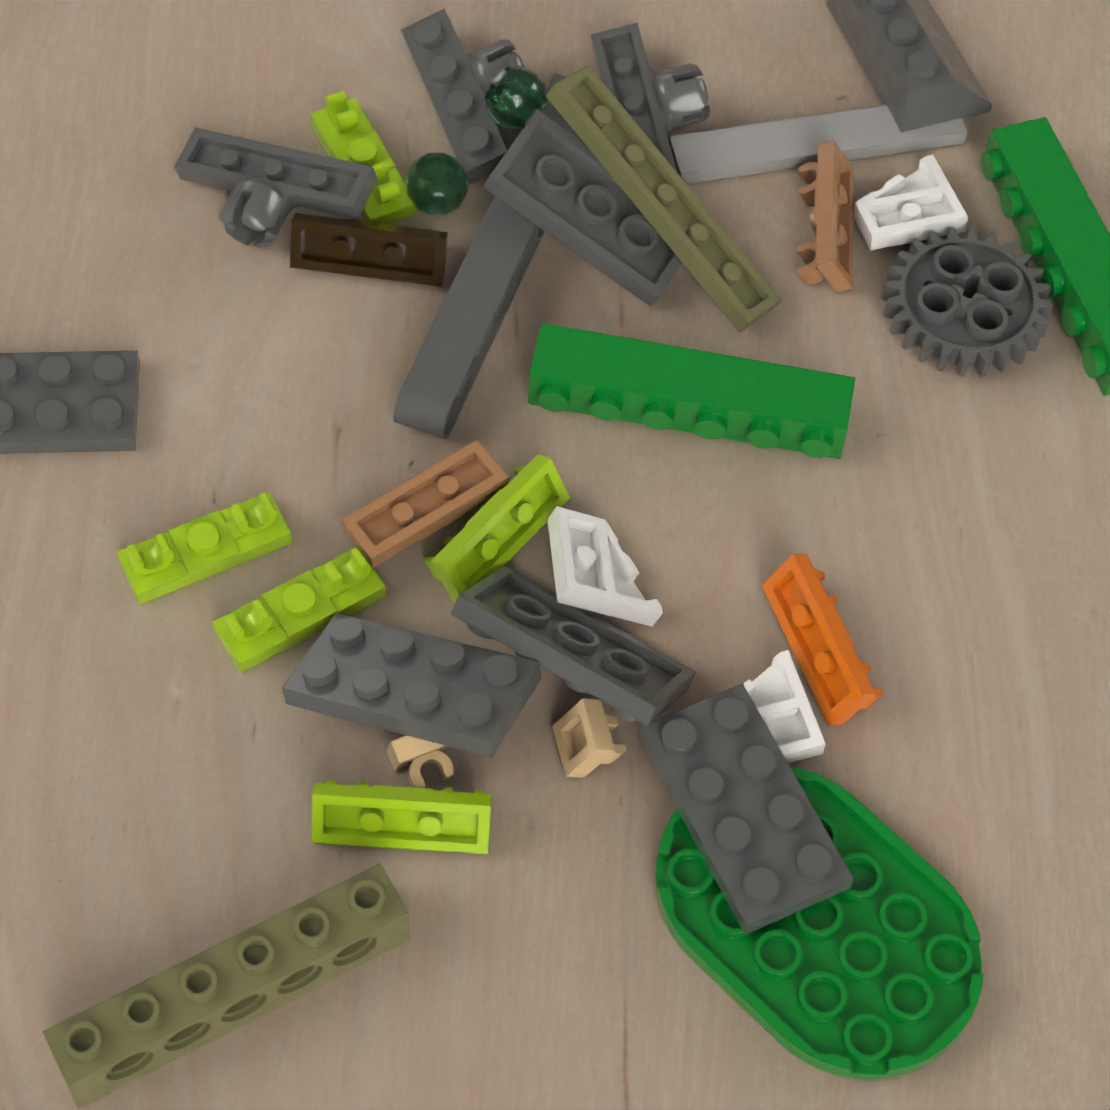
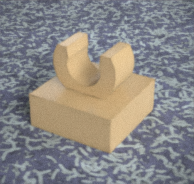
[552,698,627,778]
[386,735,454,788]

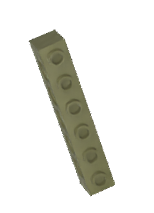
[42,863,410,1109]

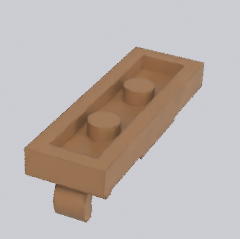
[796,140,854,293]
[341,439,509,568]

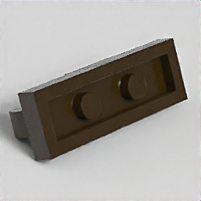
[290,213,448,287]

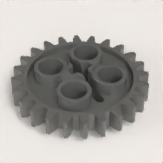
[882,227,1053,377]

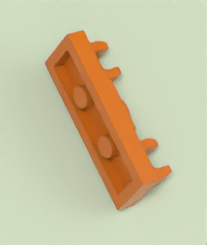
[762,554,884,726]

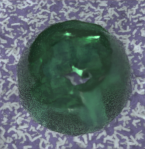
[485,66,547,130]
[405,153,469,215]

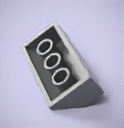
[826,0,992,132]

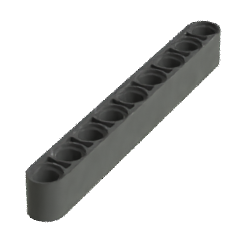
[394,74,582,438]

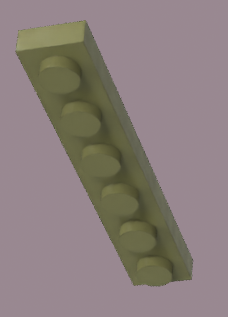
[546,65,782,332]

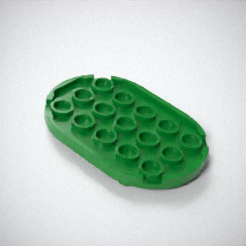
[655,766,984,1080]

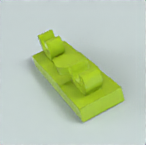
[310,90,417,224]
[424,454,570,602]
[116,491,293,605]
[212,547,387,673]
[312,780,492,854]

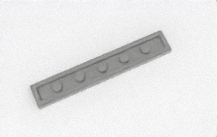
[669,105,967,184]

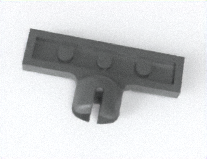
[401,9,532,184]
[590,23,710,172]
[174,128,378,248]

